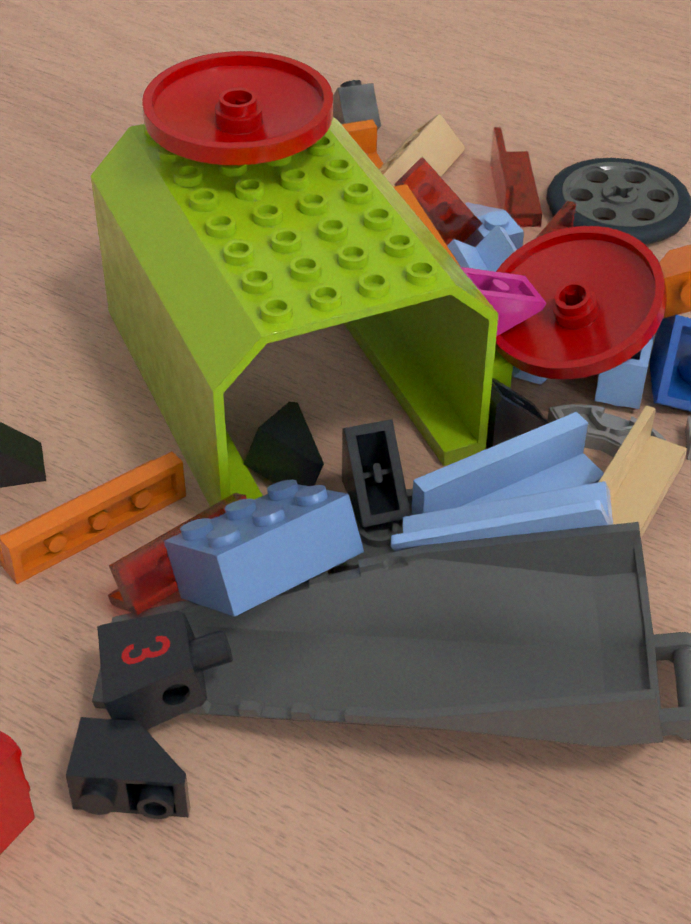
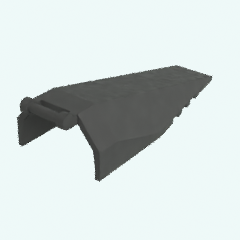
[92,522,691,747]

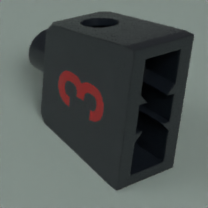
[97,611,233,730]

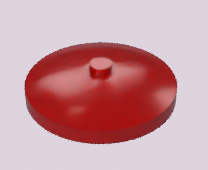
[142,51,333,165]
[495,226,667,379]

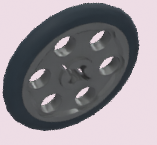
[546,158,691,245]

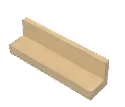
[379,113,465,202]
[599,405,687,538]

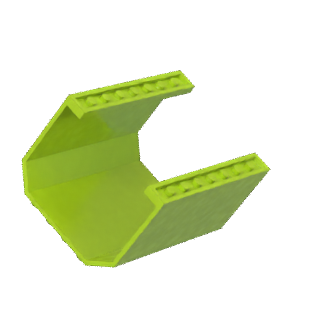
[91,117,499,517]

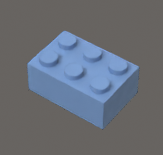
[164,480,364,617]

